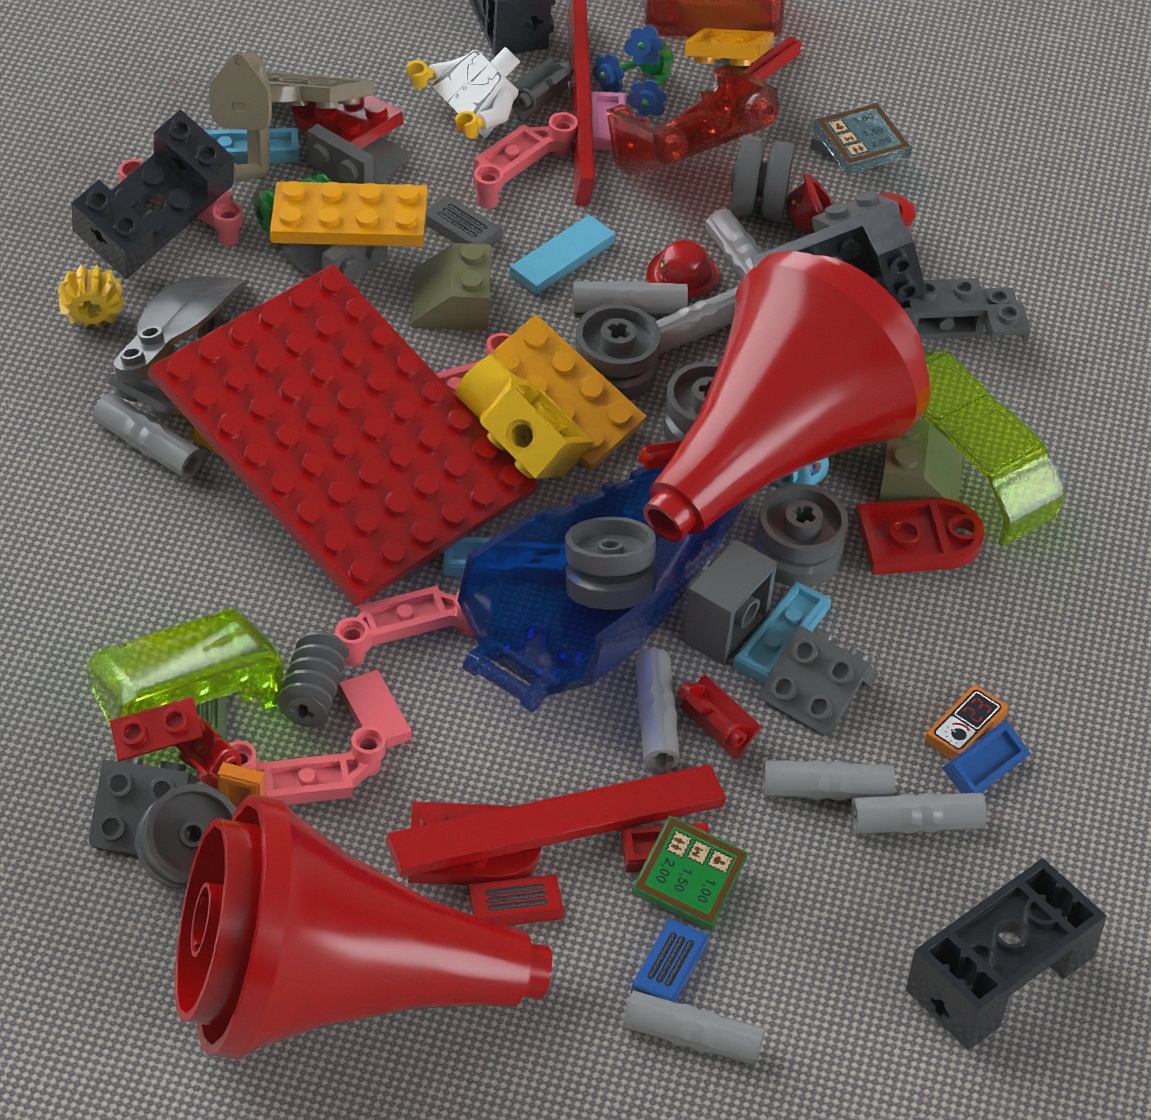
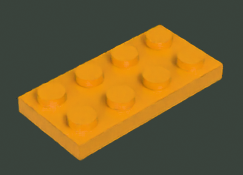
[684,28,774,66]
[270,181,428,247]
[485,314,647,472]

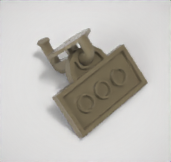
[209,52,374,182]

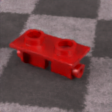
[677,674,762,760]
[109,696,205,762]
[175,720,241,789]

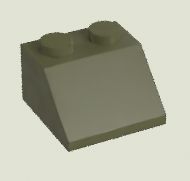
[412,243,491,331]
[878,419,963,502]

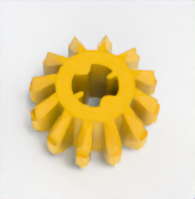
[57,264,124,329]

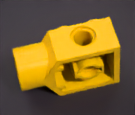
[455,355,594,478]

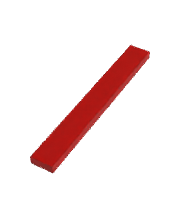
[567,0,595,206]
[385,764,726,877]

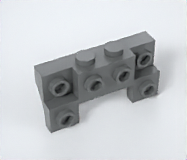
[900,278,1030,342]

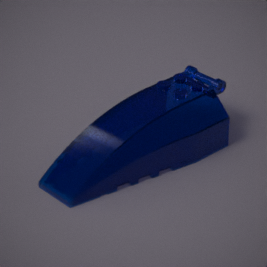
[457,467,750,713]

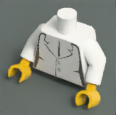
[407,47,520,139]

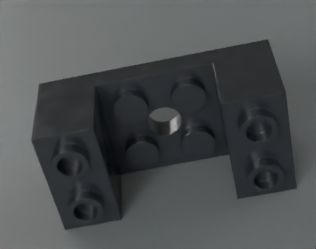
[469,0,556,57]
[71,109,235,279]
[750,202,927,304]
[906,858,1107,1050]

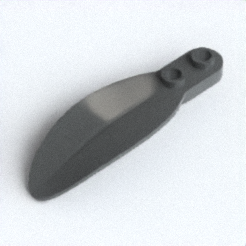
[113,276,249,384]

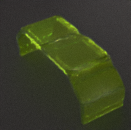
[923,350,1065,547]

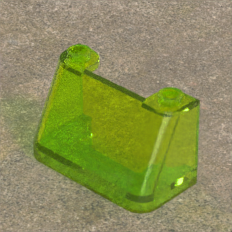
[87,609,283,728]

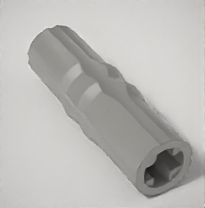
[705,209,764,279]
[572,280,688,315]
[656,287,738,354]
[93,393,204,479]
[635,649,680,771]
[762,760,895,801]
[851,792,987,835]
[623,990,766,1066]

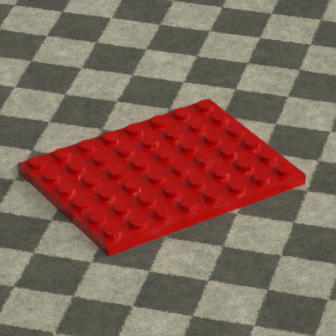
[148,264,538,607]

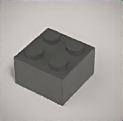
[682,539,777,666]

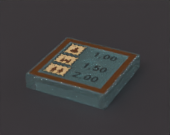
[813,102,912,175]

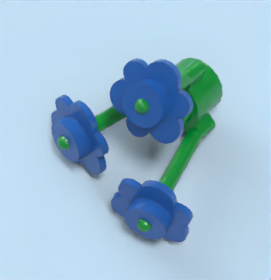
[593,25,674,117]

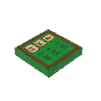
[631,815,749,932]

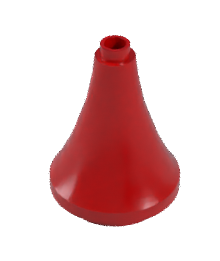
[643,251,931,542]
[175,795,552,1059]

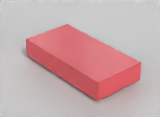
[339,670,412,749]

